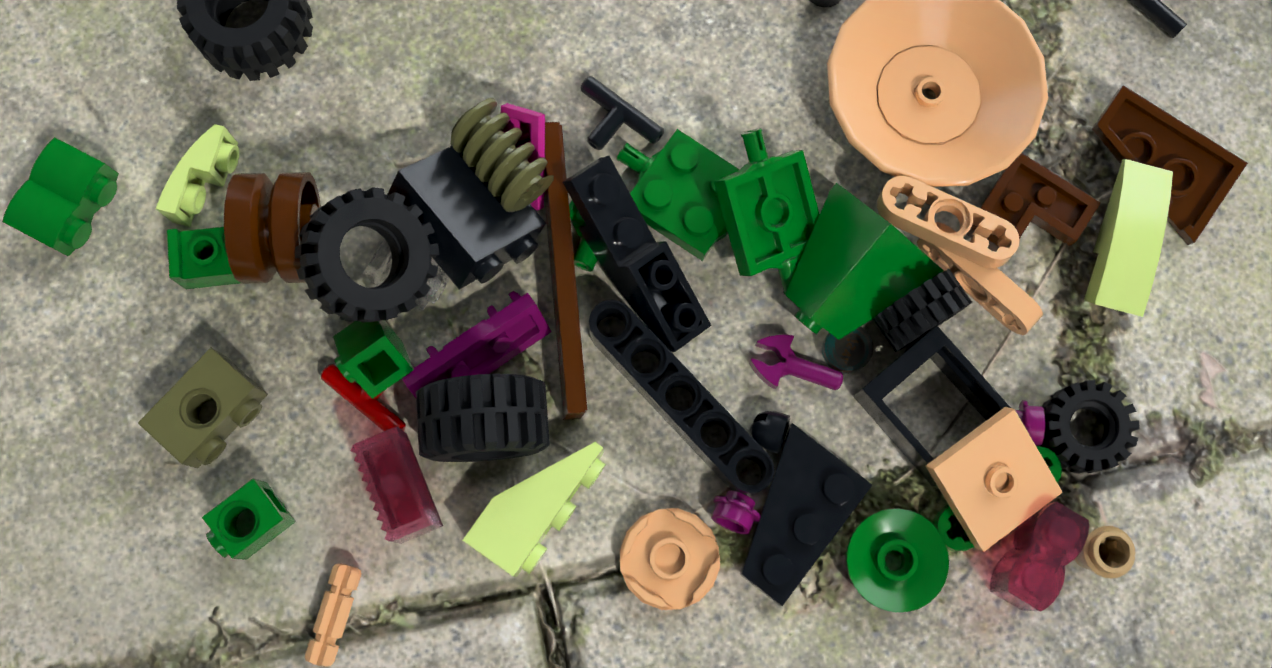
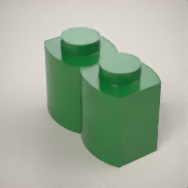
[2,137,119,256]

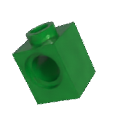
[202,478,296,560]

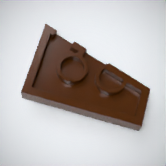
[1092,85,1248,245]

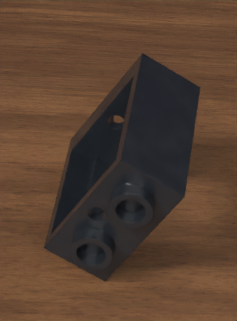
[853,325,1011,487]

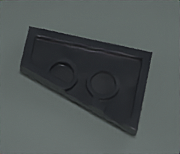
[740,423,872,606]

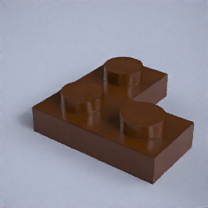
[967,153,1101,252]

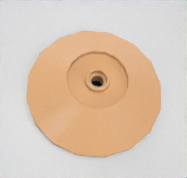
[827,0,1048,187]

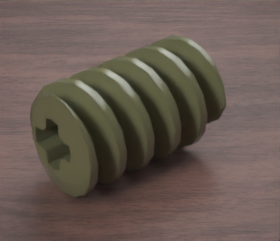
[450,98,554,212]

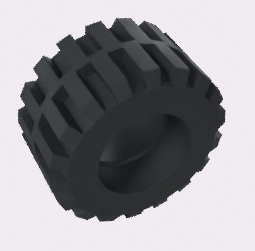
[177,0,313,81]
[295,187,439,323]
[416,374,550,462]

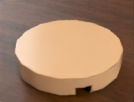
[620,508,720,610]

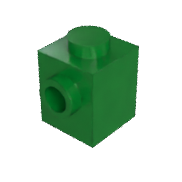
[333,320,414,399]

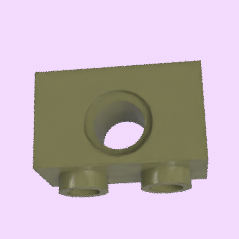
[138,347,268,469]

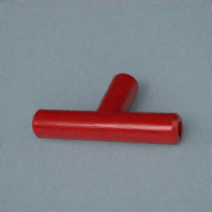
[320,364,406,438]

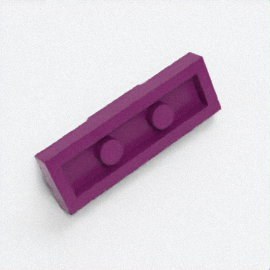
[402,291,552,398]

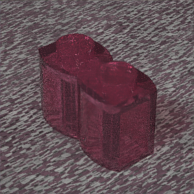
[990,501,1089,612]

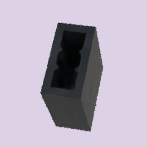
[387,146,546,289]

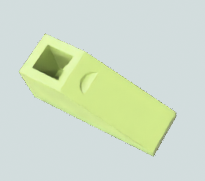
[462,442,606,577]

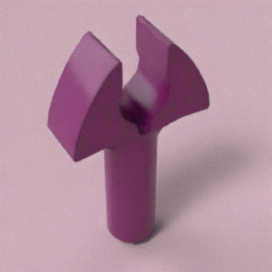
[749,334,843,390]

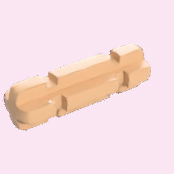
[305,563,361,667]

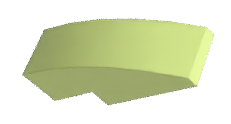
[1084,159,1173,317]

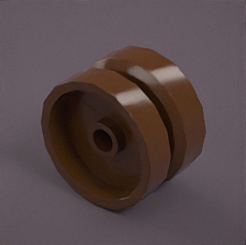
[224,172,321,284]

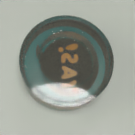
[822,326,873,374]

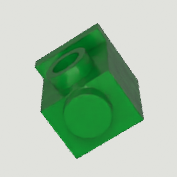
[167,227,240,289]

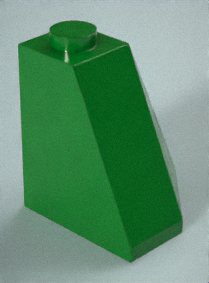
[785,183,944,340]

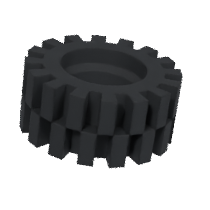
[873,269,972,352]
[1042,380,1140,474]

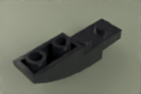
[562,156,711,352]

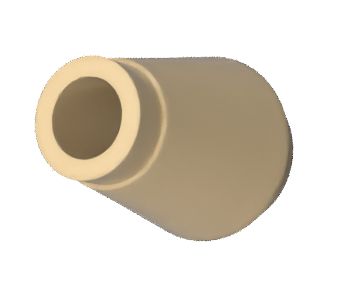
[1073,526,1135,579]

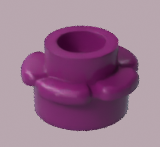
[1015,400,1045,446]
[711,491,760,534]

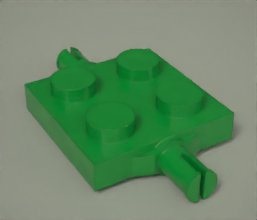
[714,128,819,295]
[616,129,740,261]

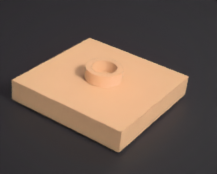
[926,407,1063,552]

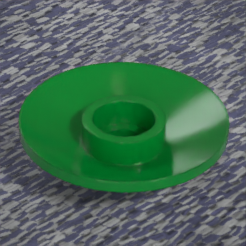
[846,509,949,613]

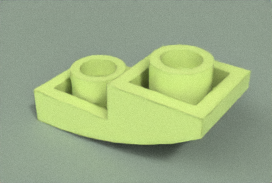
[155,124,239,227]

